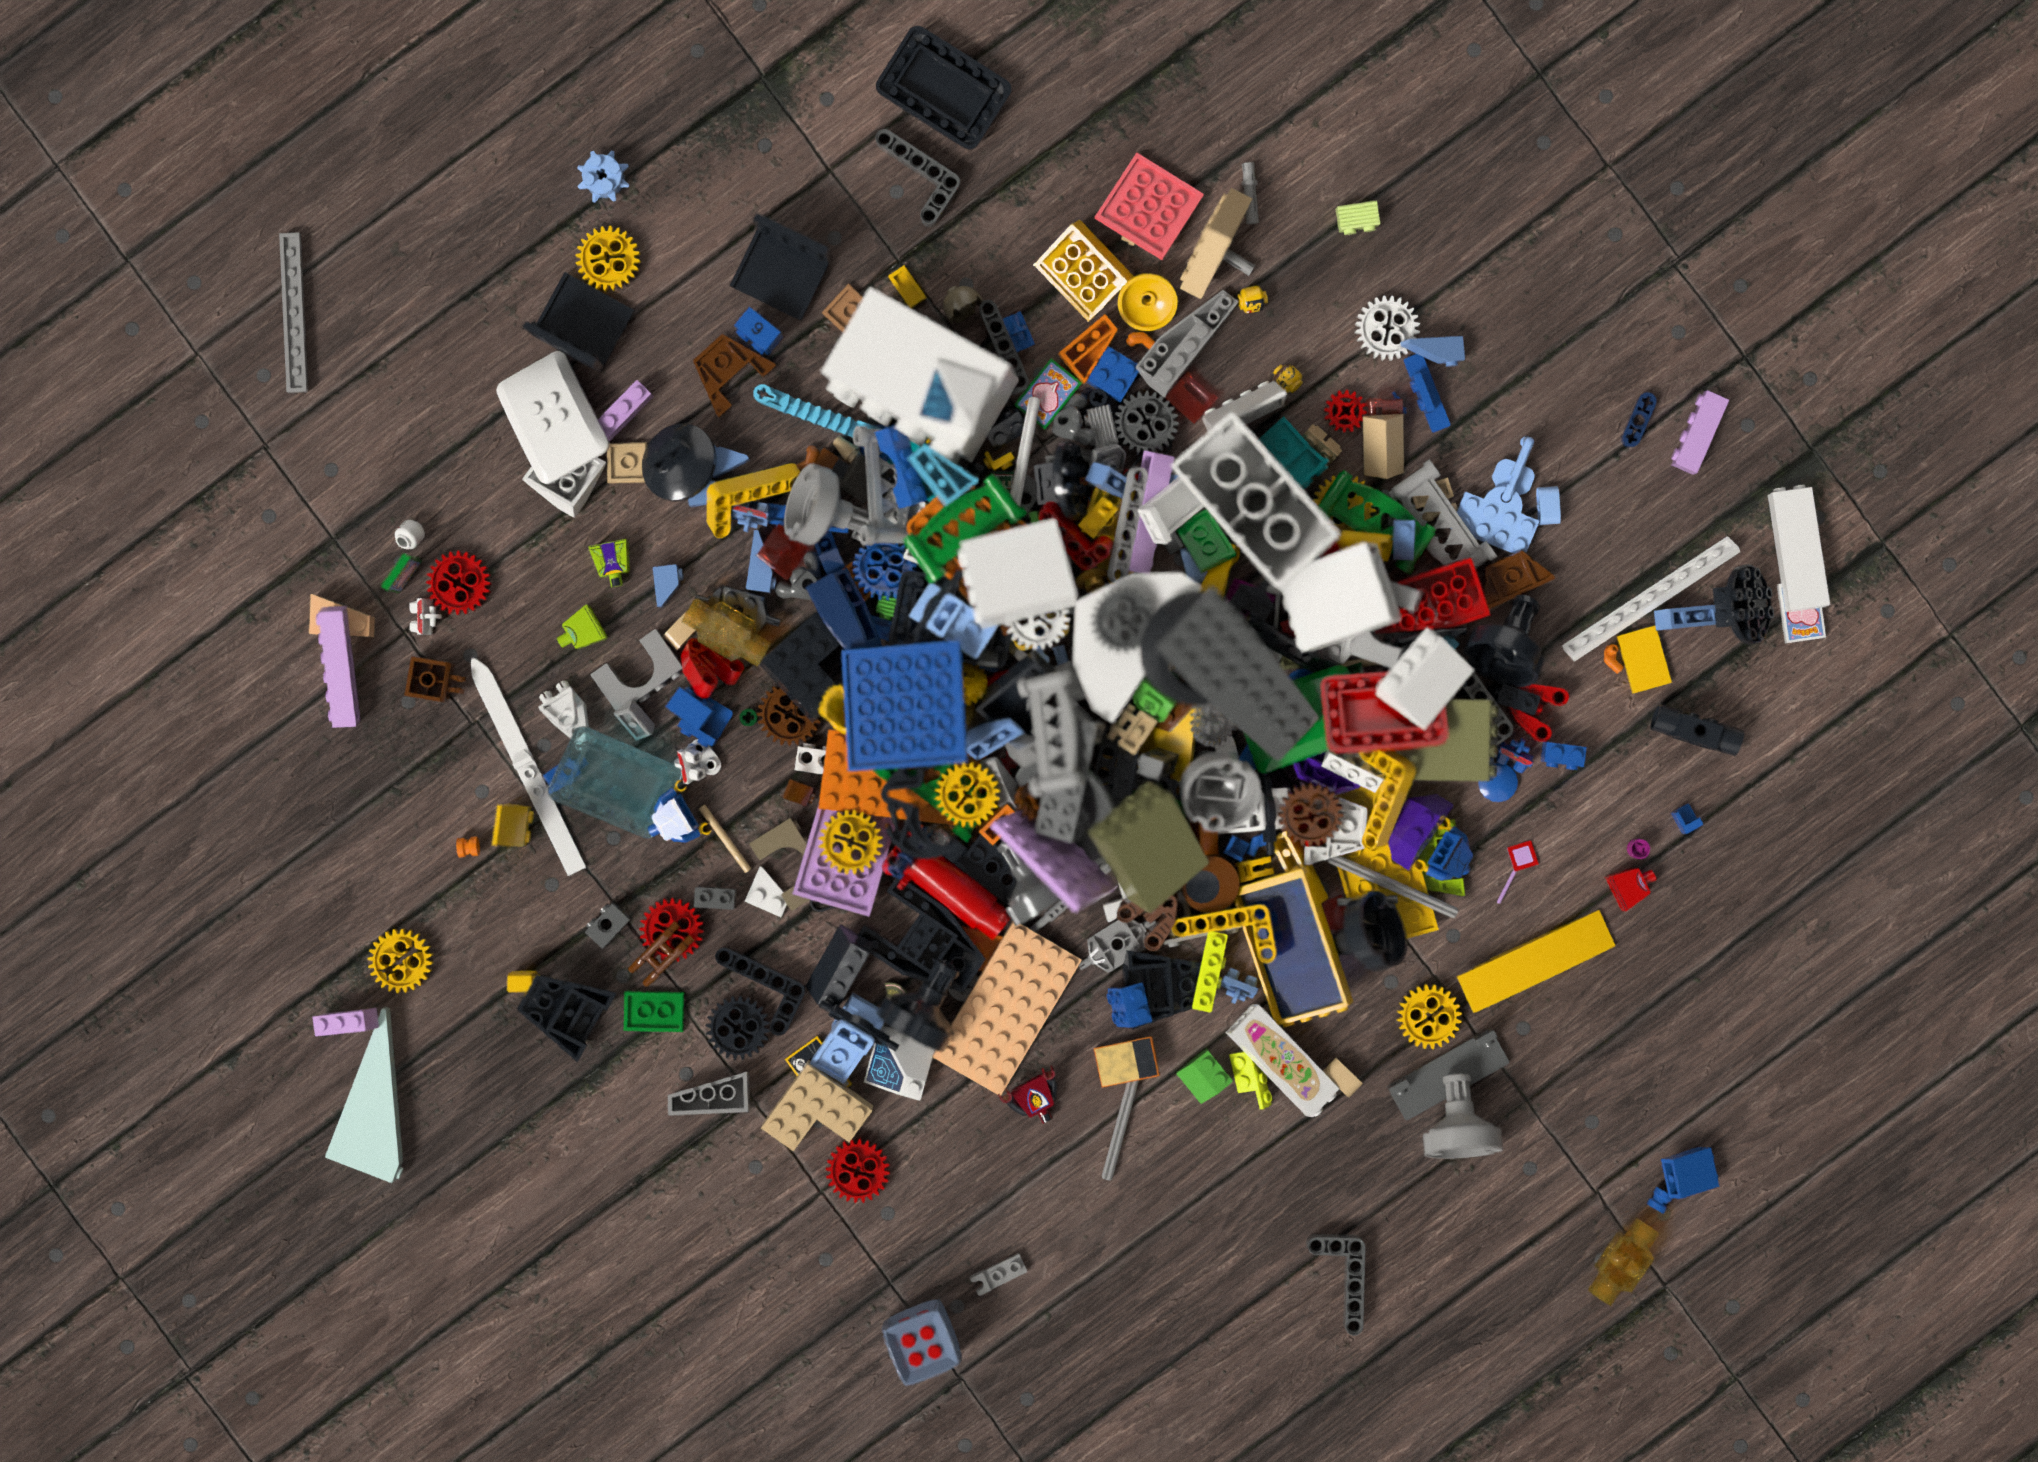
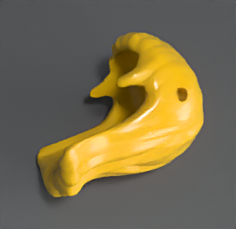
[819,685,846,734]

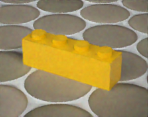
[1274,831,1329,910]

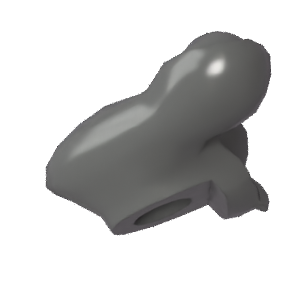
[1051,393,1096,445]
[775,551,823,600]

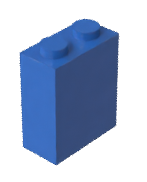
[1661,1147,1719,1199]

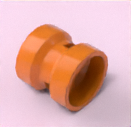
[456,836,480,858]

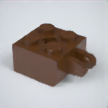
[404,656,467,703]

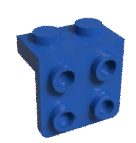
[678,696,733,747]
[1107,983,1152,1028]

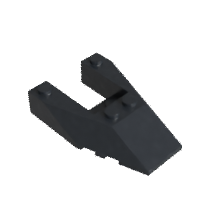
[858,878,986,992]

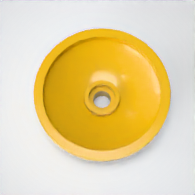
[1118,273,1177,331]

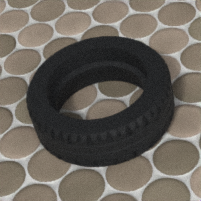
[1140,591,1247,706]

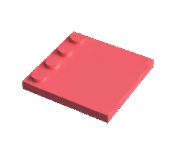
[1095,153,1204,260]

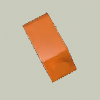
[979,804,1015,845]

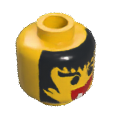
[1237,286,1268,314]

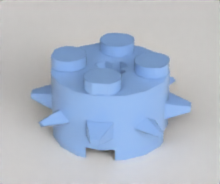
[577,150,629,202]

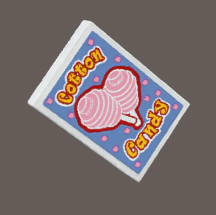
[1777,584,1826,643]

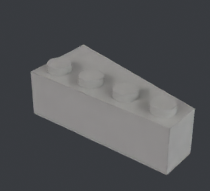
[668,1072,750,1115]

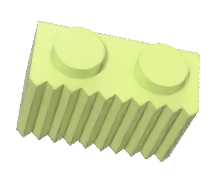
[1336,200,1380,235]

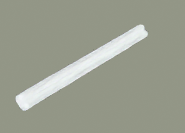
[1011,397,1040,506]

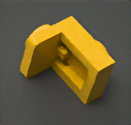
[983,451,1015,471]

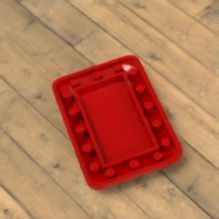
[1321,672,1448,753]

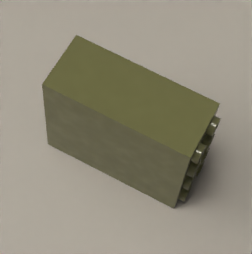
[1394,700,1498,781]
[1089,781,1209,914]

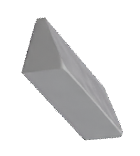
[614,699,655,740]

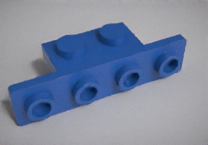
[1403,354,1451,433]

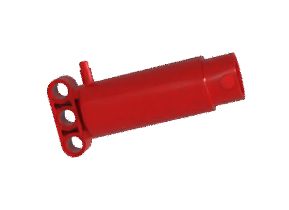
[882,825,1010,940]

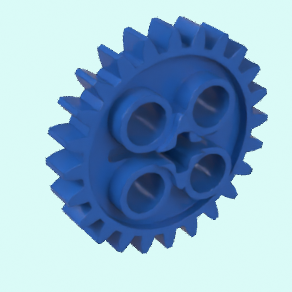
[852,543,917,601]

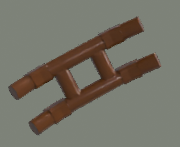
[628,921,694,987]

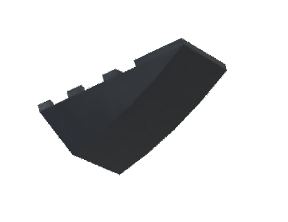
[1122,950,1201,1030]
[517,974,617,1062]

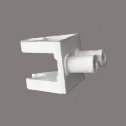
[538,680,589,743]

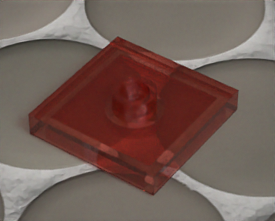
[756,524,809,580]

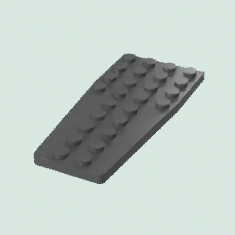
[1155,587,1318,760]

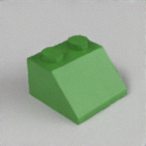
[1176,1048,1233,1104]

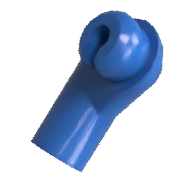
[1246,834,1266,857]

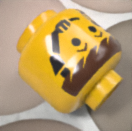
[1273,364,1303,393]

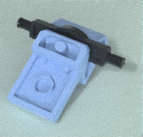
[909,569,998,659]
[810,993,899,1084]

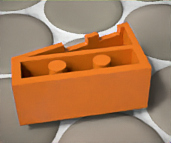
[1058,314,1118,384]

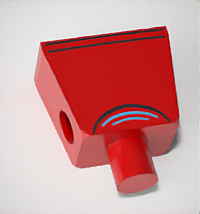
[1605,867,1657,912]

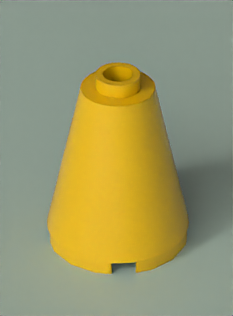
[1336,530,1393,562]

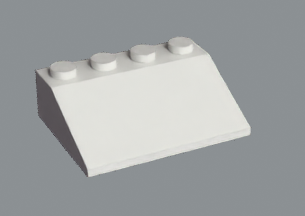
[1202,381,1287,432]
[1376,628,1474,730]

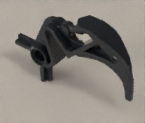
[881,765,960,859]

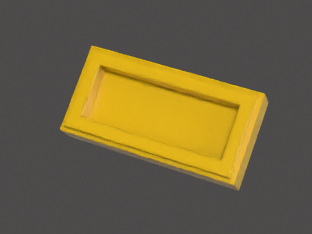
[888,265,927,310]

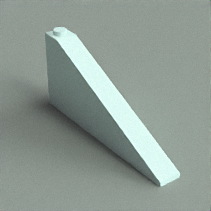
[325,1007,404,1183]

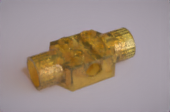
[681,598,771,666]
[1588,1218,1660,1306]

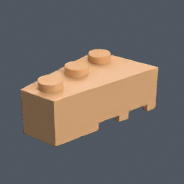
[309,594,375,637]

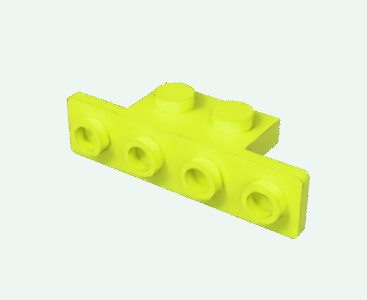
[1192,931,1228,1012]
[1229,1051,1272,1109]

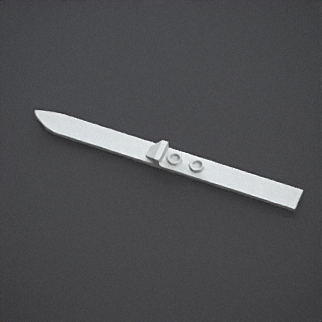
[471,658,586,876]

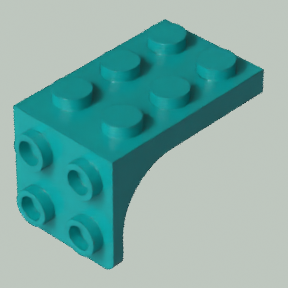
[1257,416,1329,490]

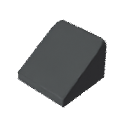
[1163,531,1184,555]
[977,650,999,667]

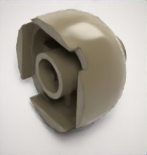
[943,286,983,324]

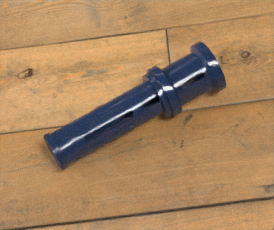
[888,825,934,879]

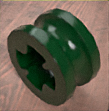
[739,709,758,727]

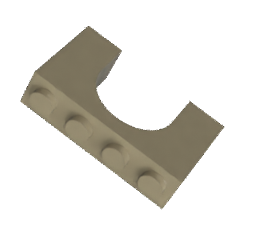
[749,818,810,911]

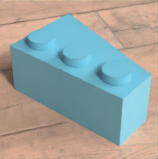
[907,445,978,506]

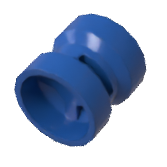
[1646,1187,1673,1214]

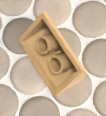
[1363,414,1404,479]

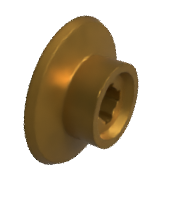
[1075,568,1108,593]

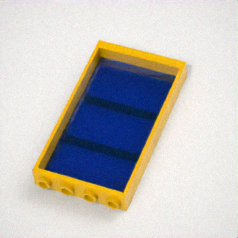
[1234,865,1354,1027]

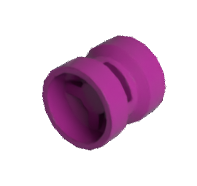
[1626,839,1650,859]

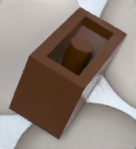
[782,779,816,806]

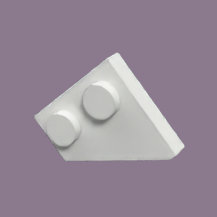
[745,866,787,917]

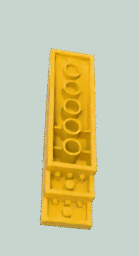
[1456,910,1615,1013]

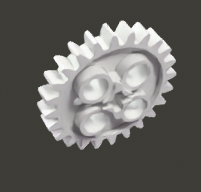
[1355,296,1420,361]
[1004,609,1070,651]

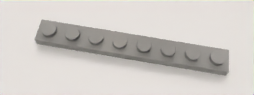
[279,233,308,393]

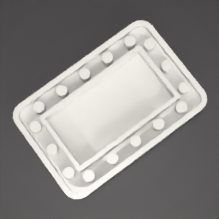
[497,351,609,484]

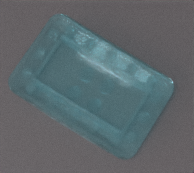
[548,726,682,838]

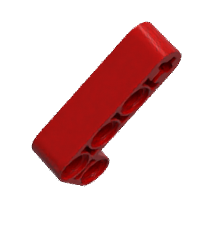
[1038,501,1113,570]

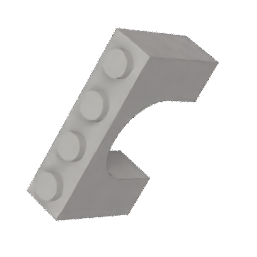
[1349,581,1424,668]
[590,629,683,711]
[1005,707,1091,768]

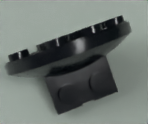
[642,423,716,502]
[1034,441,1092,521]
[1713,564,1774,644]

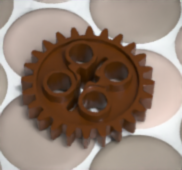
[757,686,821,746]
[1278,782,1343,847]

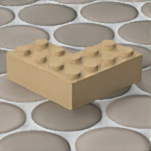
[1180,188,1252,299]
[761,1060,873,1151]

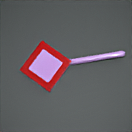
[1497,840,1539,904]

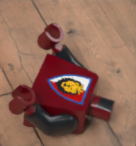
[998,1065,1058,1124]

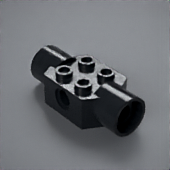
[1650,703,1744,756]

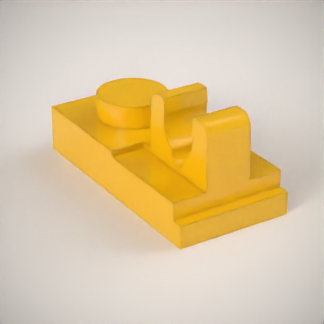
[1078,495,1119,539]

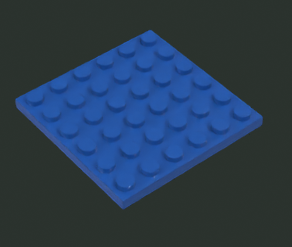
[842,641,968,772]

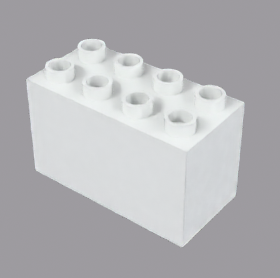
[821,288,1019,465]

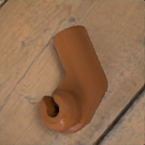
[796,445,819,472]

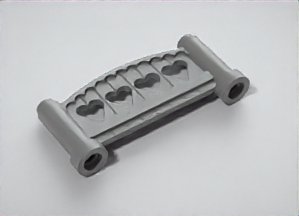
[853,426,910,545]
[1389,459,1497,569]
[1017,671,1083,797]

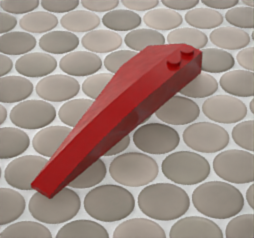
[1280,557,1490,638]

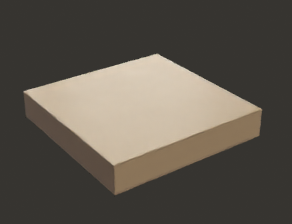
[607,442,647,483]

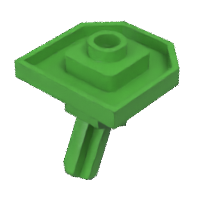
[1132,672,1180,721]

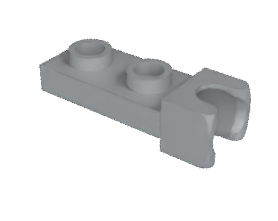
[970,1253,1027,1296]

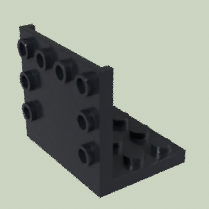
[729,212,833,321]
[522,272,635,373]

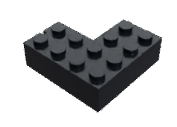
[759,611,841,723]
[975,650,1058,736]

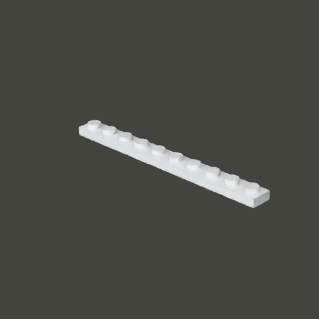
[1562,536,1740,662]

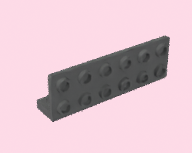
[1035,715,1105,843]
[1386,1028,1509,1120]

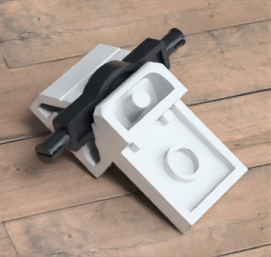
[1218,772,1291,855]

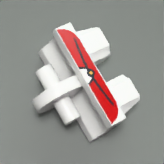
[410,598,442,635]
[674,743,706,784]

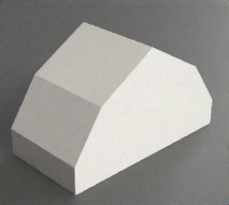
[1171,412,1340,590]
[1072,573,1202,723]

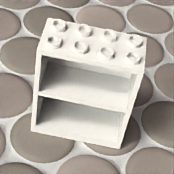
[958,519,1076,629]
[1279,542,1402,652]

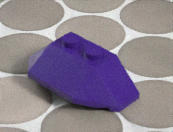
[1293,752,1360,796]
[1388,794,1454,871]

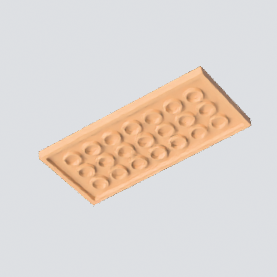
[932,921,1082,1095]

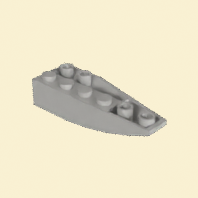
[1136,290,1239,398]

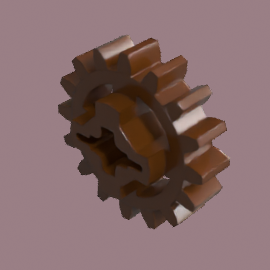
[1014,782,1042,823]

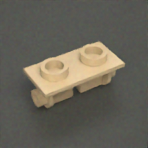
[1302,424,1342,464]

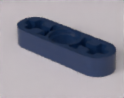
[1621,392,1657,448]

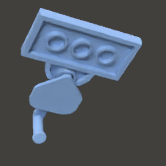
[1450,437,1539,553]

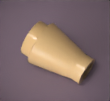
[833,436,862,465]

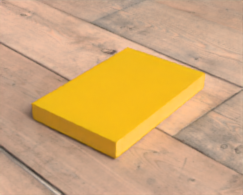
[1616,626,1672,694]

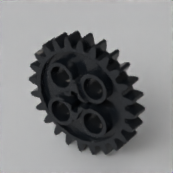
[706,995,770,1060]

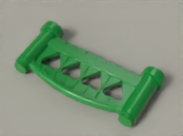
[1315,470,1436,575]
[903,474,1028,584]
[872,764,987,842]

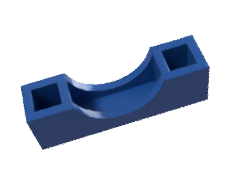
[875,425,928,509]

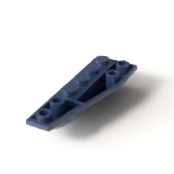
[806,568,882,650]

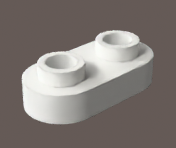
[692,739,722,775]

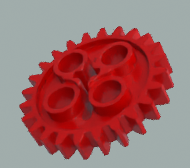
[426,551,492,615]
[639,898,704,962]
[825,1138,890,1203]

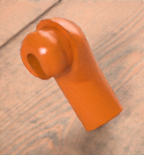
[1126,332,1155,350]
[1604,644,1624,674]

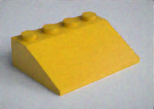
[1034,220,1134,322]

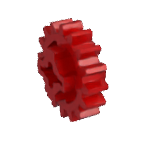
[1323,389,1367,433]

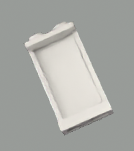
[1138,476,1205,544]

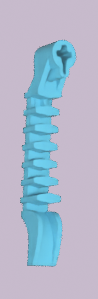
[754,384,881,438]

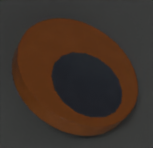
[1181,855,1239,913]

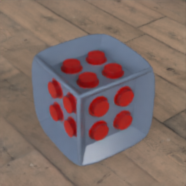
[882,1299,962,1385]

